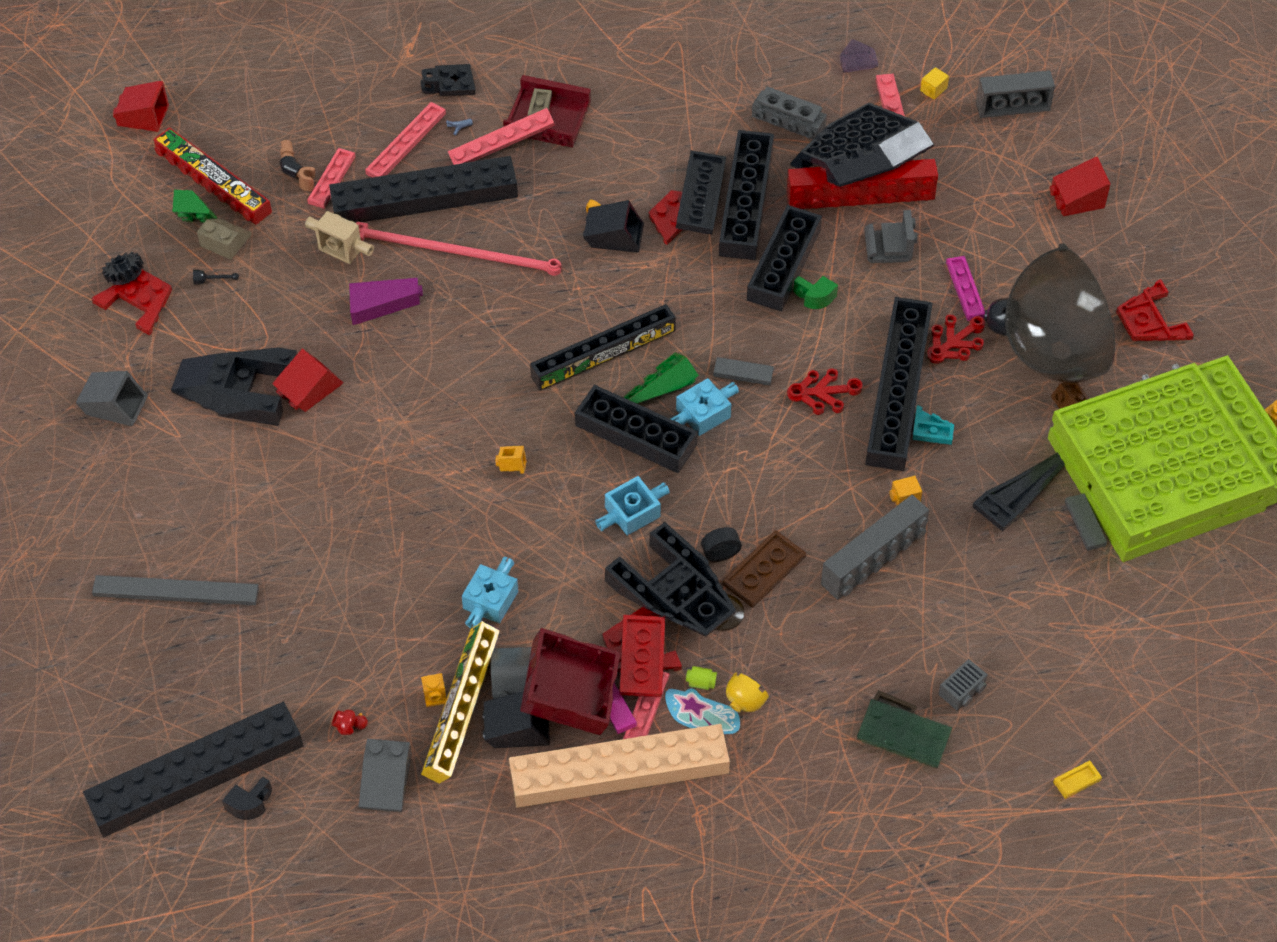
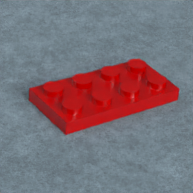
[619,615,665,697]

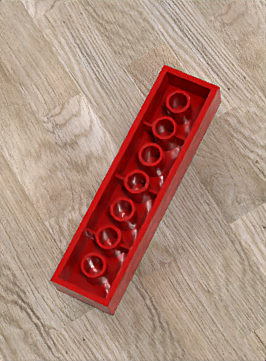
[786,159,938,209]

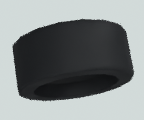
[701,527,742,562]

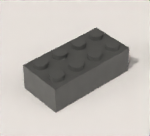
[976,70,1055,118]

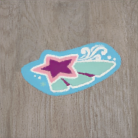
[665,688,740,734]

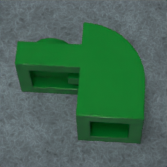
[793,276,838,309]

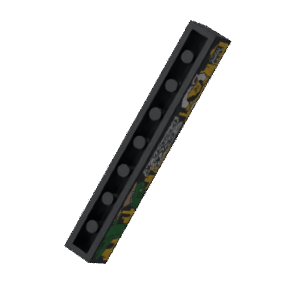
[530,304,676,391]

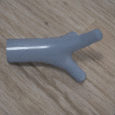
[446,118,473,135]

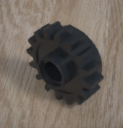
[102,252,144,285]

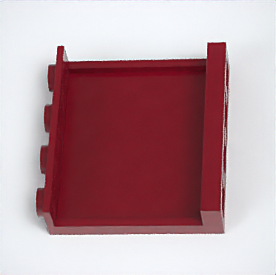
[503,75,591,148]

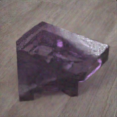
[839,39,878,73]

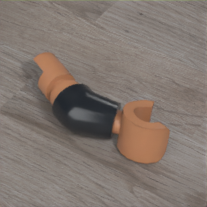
[279,140,315,191]

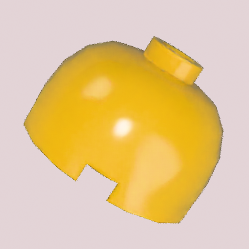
[726,672,769,713]

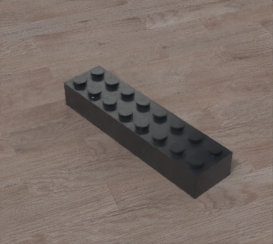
[719,130,774,260]

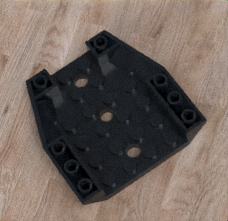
[790,102,934,187]

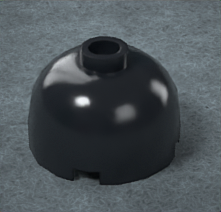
[985,298,1019,336]

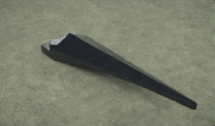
[972,452,1065,532]

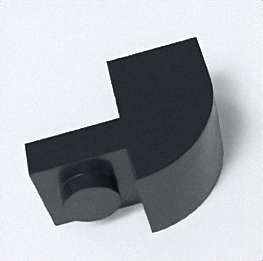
[222,776,272,820]

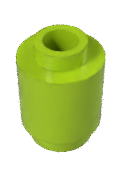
[685,666,717,690]

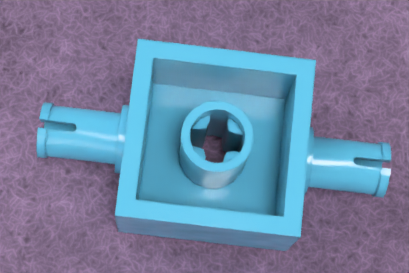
[670,378,739,436]
[595,476,670,536]
[462,557,518,628]

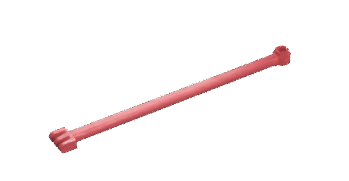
[356,222,562,276]

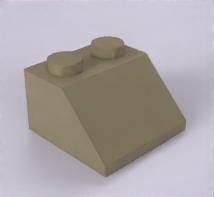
[197,219,252,260]

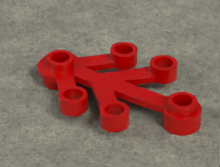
[927,314,985,364]
[787,368,863,415]

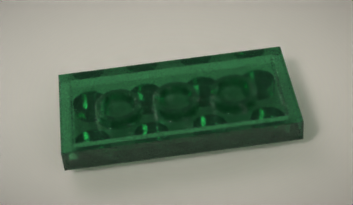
[857,699,952,769]

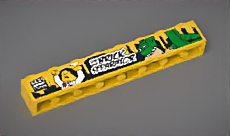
[421,622,499,784]

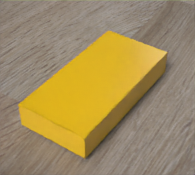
[1053,760,1102,799]

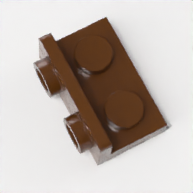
[1051,382,1089,409]

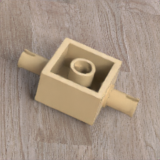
[305,211,374,264]

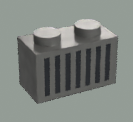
[938,659,988,711]

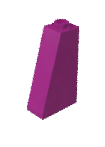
[349,278,423,325]

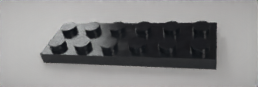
[675,150,726,235]

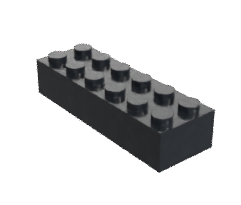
[747,205,822,312]
[575,384,698,473]

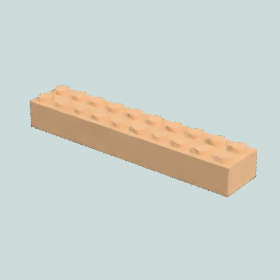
[509,724,730,808]

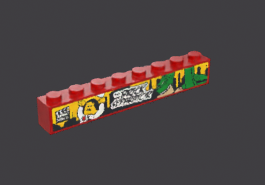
[153,127,272,225]

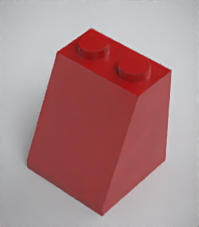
[113,81,169,132]
[1050,157,1111,217]
[272,348,344,412]

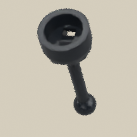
[193,270,239,285]

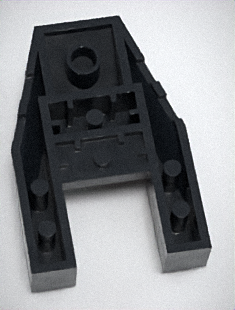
[171,347,297,426]
[605,521,736,637]

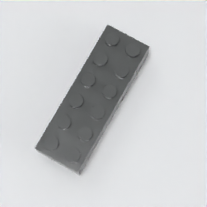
[821,495,929,600]

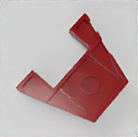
[91,269,172,336]
[1116,279,1194,341]
[602,607,682,672]

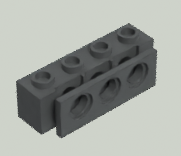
[752,86,827,139]

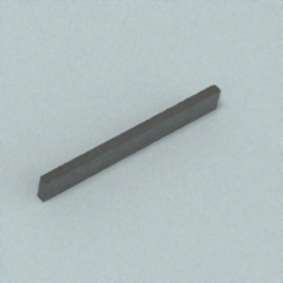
[92,575,259,605]

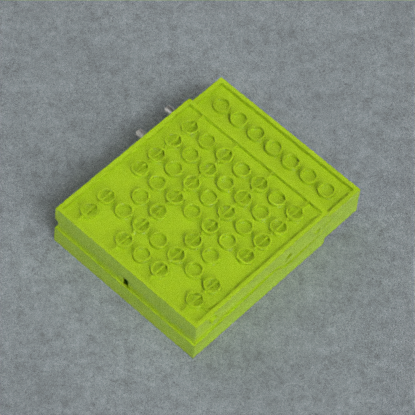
[1048,355,1277,562]

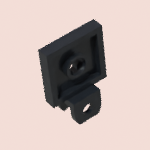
[420,64,476,96]

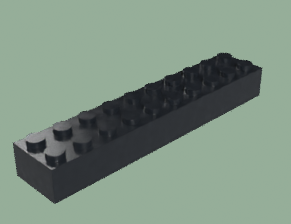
[329,156,518,223]
[865,297,933,472]
[83,701,304,838]

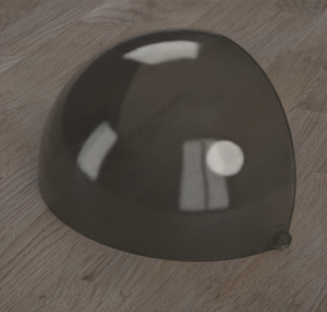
[1005,243,1115,383]

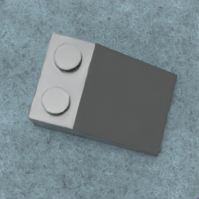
[359,739,412,812]

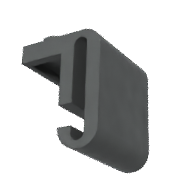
[864,210,917,263]
[491,647,532,699]

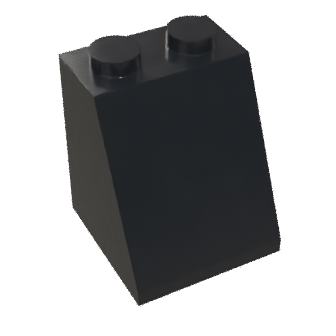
[583,200,644,252]
[482,691,550,748]

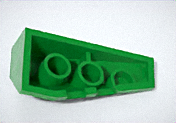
[623,352,699,403]

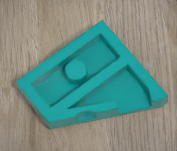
[912,405,954,445]

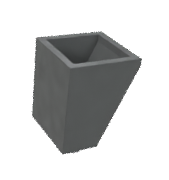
[76,371,148,426]

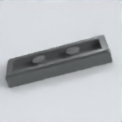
[713,357,774,386]
[1065,493,1107,551]

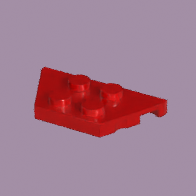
[649,190,682,245]

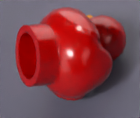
[331,709,368,735]

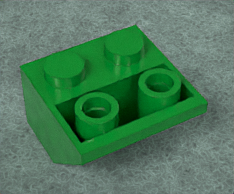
[172,189,218,223]

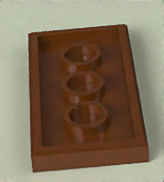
[722,530,806,608]

